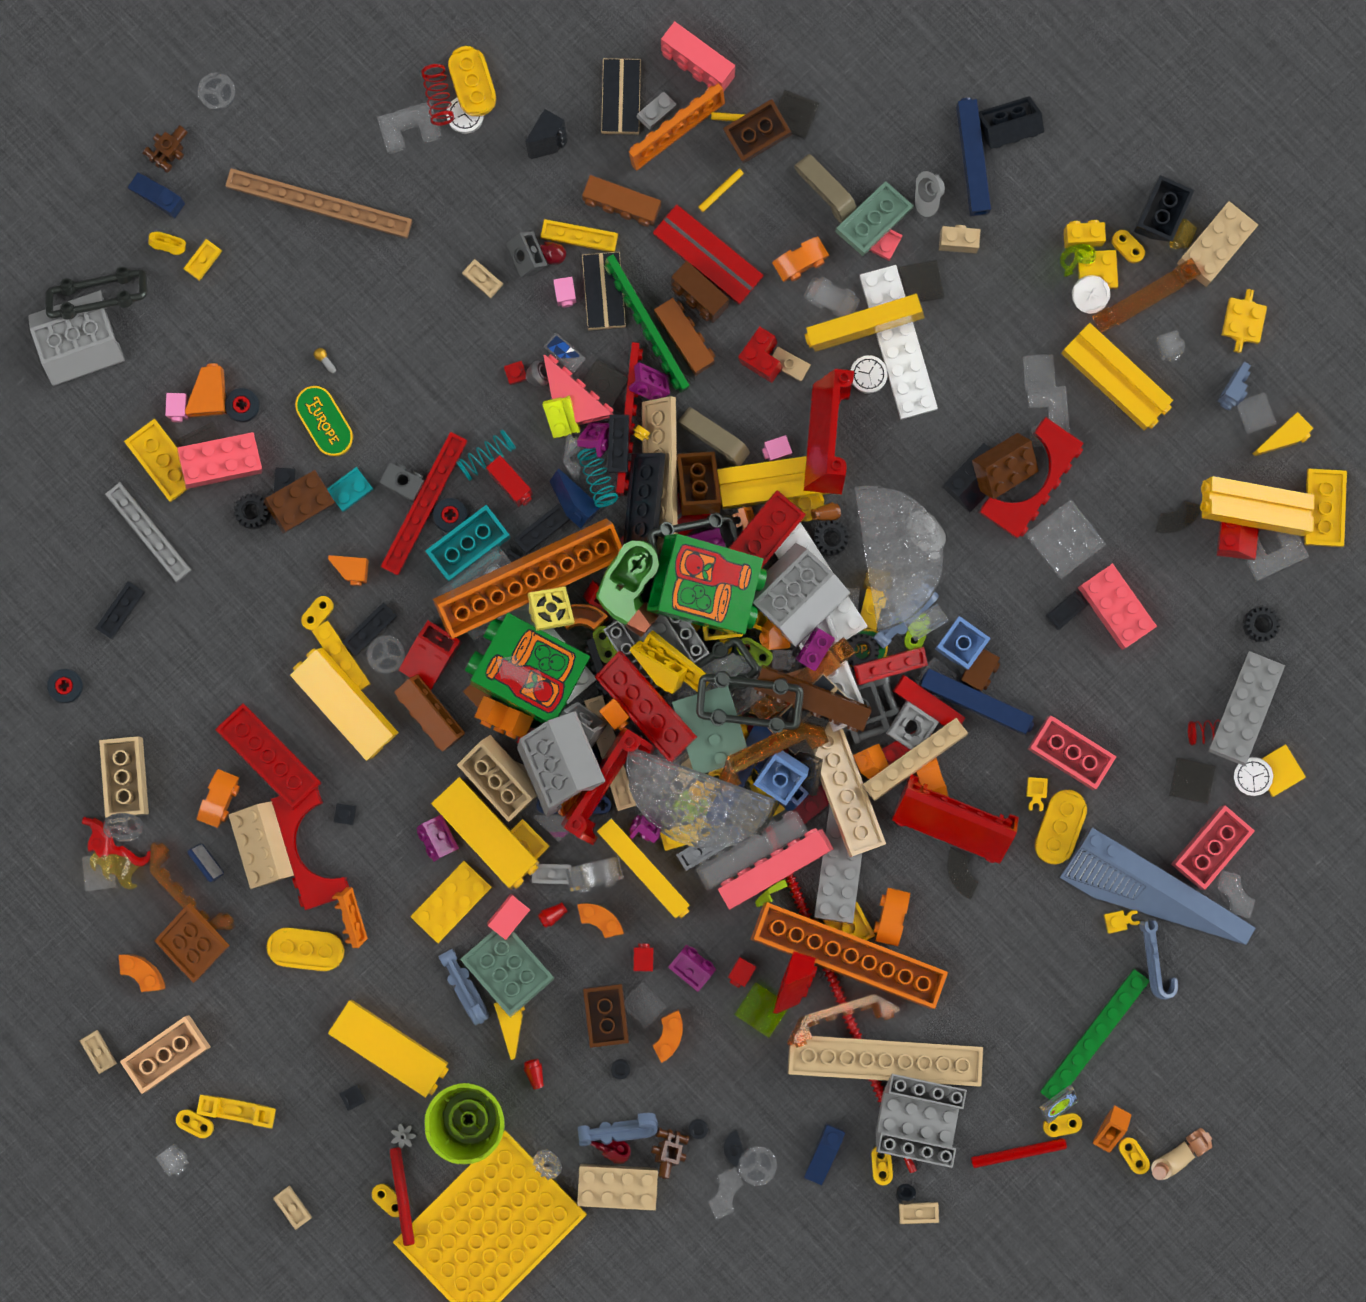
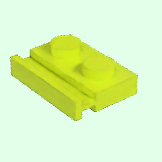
[542,395,581,438]

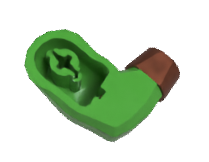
[596,540,659,637]

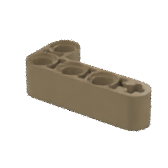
[794,154,857,223]
[677,407,750,466]

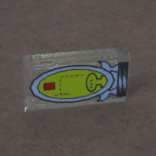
[1040,1085,1079,1124]

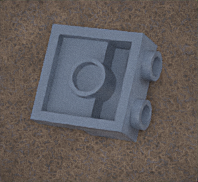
[1217,362,1251,410]

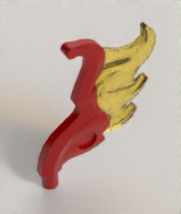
[82,816,152,889]

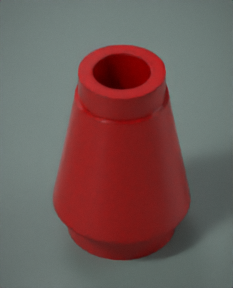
[538,902,567,928]
[523,1059,544,1089]

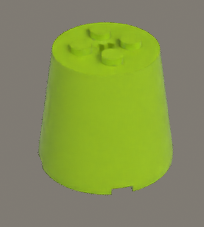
[425,1083,505,1164]

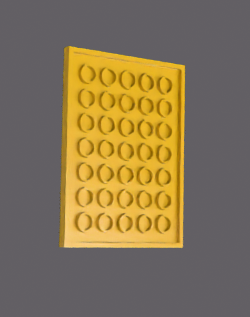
[393,1130,587,1302]

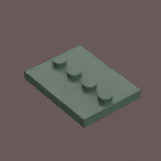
[672,686,751,776]
[460,930,555,1018]

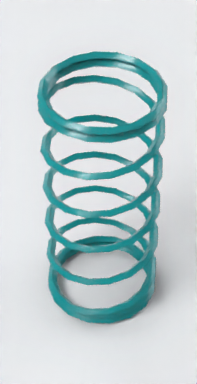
[456,429,516,481]
[577,448,618,507]

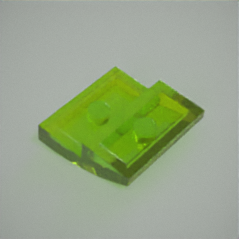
[734,982,788,1038]

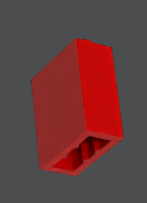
[486,455,533,507]

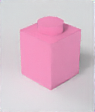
[554,277,576,308]
[165,393,189,422]
[762,435,792,462]

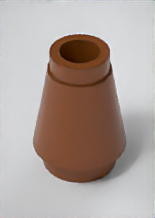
[811,502,841,521]

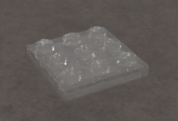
[1025,500,1106,580]

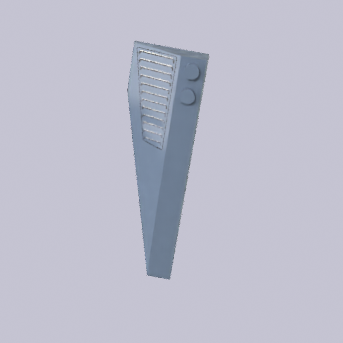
[1059,828,1256,945]

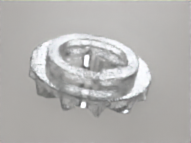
[533,1150,562,1180]

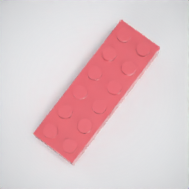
[718,828,834,910]

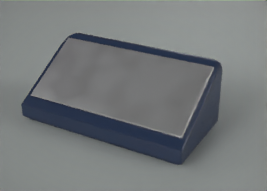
[187,844,224,882]

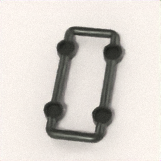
[46,266,147,320]
[647,513,739,558]
[657,638,759,701]
[696,671,804,733]

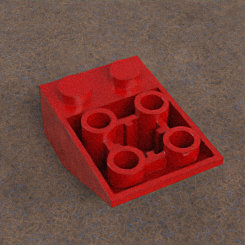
[399,620,462,690]

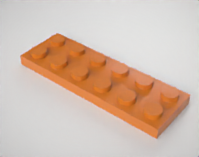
[628,83,725,171]

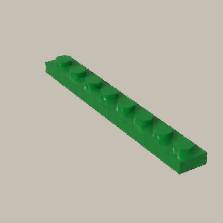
[604,254,689,393]
[1039,969,1150,1104]

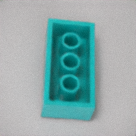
[425,505,511,584]

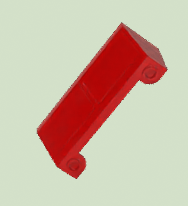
[803,369,854,495]
[561,727,656,845]
[892,775,1019,864]

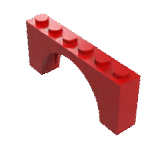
[978,417,1084,538]
[270,787,349,910]

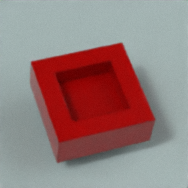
[504,361,527,385]

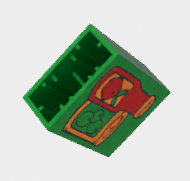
[646,534,767,634]
[465,613,590,724]

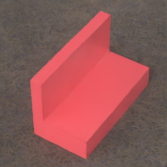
[487,894,530,940]

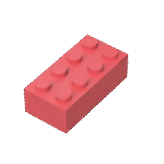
[661,21,735,91]
[177,432,262,489]
[1078,563,1157,650]
[1028,715,1116,790]
[1171,805,1255,890]

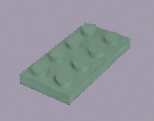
[835,181,914,256]

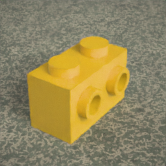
[1063,220,1106,248]

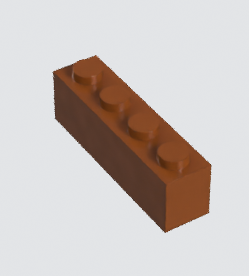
[582,175,661,227]
[654,298,716,376]
[394,674,466,752]

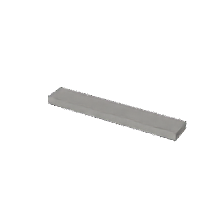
[105,482,192,582]

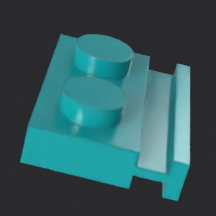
[327,467,374,512]

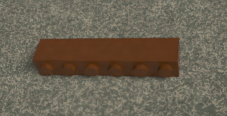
[754,665,872,732]

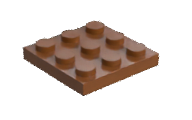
[154,903,230,983]

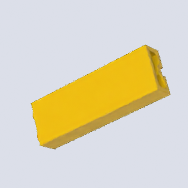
[804,293,925,352]
[1061,323,1173,431]
[717,456,830,509]
[1200,476,1314,536]
[290,648,399,761]
[431,777,540,889]
[597,818,690,919]
[328,1000,449,1098]

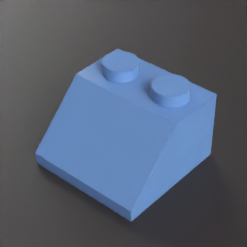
[935,616,991,670]
[753,747,809,806]

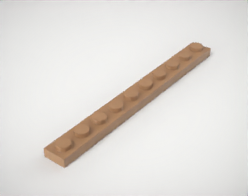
[225,168,413,239]

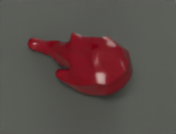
[540,242,566,265]
[590,1139,631,1164]

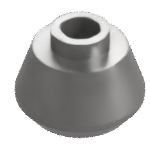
[526,361,549,386]

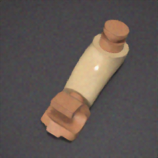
[1151,1128,1212,1180]

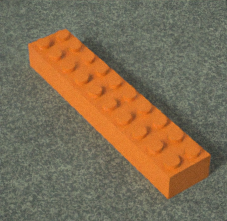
[433,518,622,639]
[750,902,948,1009]

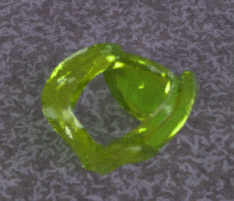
[1060,244,1096,277]

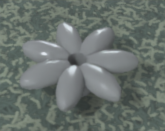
[391,1124,416,1149]

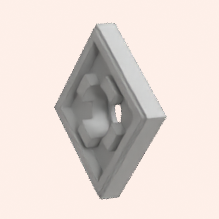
[886,701,939,750]

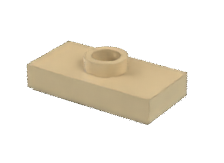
[462,259,503,299]
[772,347,811,382]
[80,1030,117,1074]
[273,1185,312,1230]
[899,1202,939,1224]

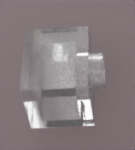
[1156,330,1185,362]
[772,650,796,672]
[156,1144,189,1177]

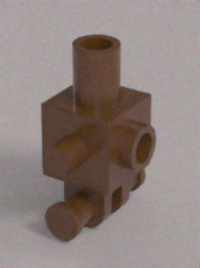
[143,125,188,173]
[651,1127,689,1179]

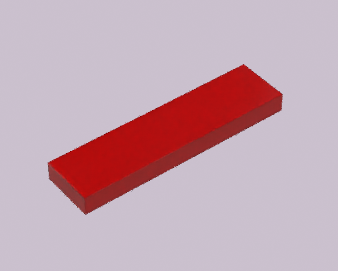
[854,646,928,685]
[893,675,965,726]

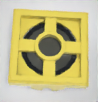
[527,586,575,631]

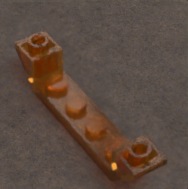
[1092,258,1201,333]
[750,637,856,720]
[719,723,829,792]
[150,842,236,930]
[787,994,900,1048]

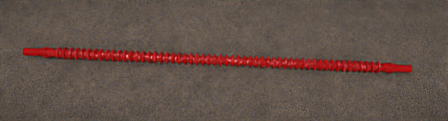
[766,828,917,1173]

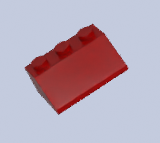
[1216,522,1259,560]
[773,951,817,1014]

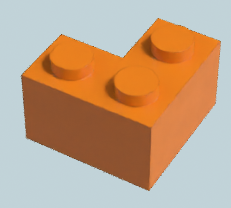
[474,696,533,739]

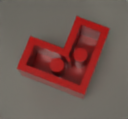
[738,326,782,383]

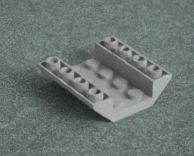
[28,290,125,386]
[752,543,850,647]
[603,603,710,689]
[517,712,606,817]
[876,1074,967,1168]

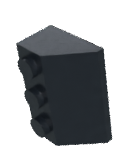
[979,96,1044,149]
[525,109,568,159]
[1134,175,1195,242]
[942,443,990,513]

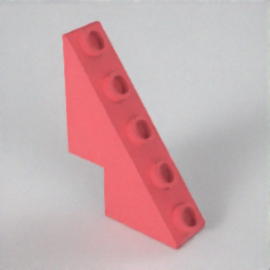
[543,354,614,425]

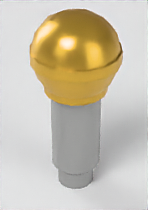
[314,348,337,374]

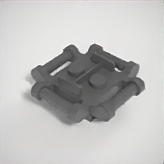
[843,674,900,745]

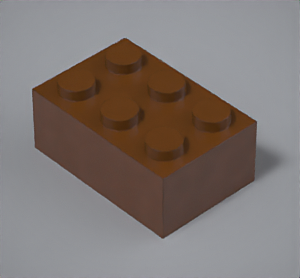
[723,99,792,164]
[671,261,729,323]
[972,433,1039,499]
[677,451,721,516]
[263,470,335,534]
[583,983,629,1048]

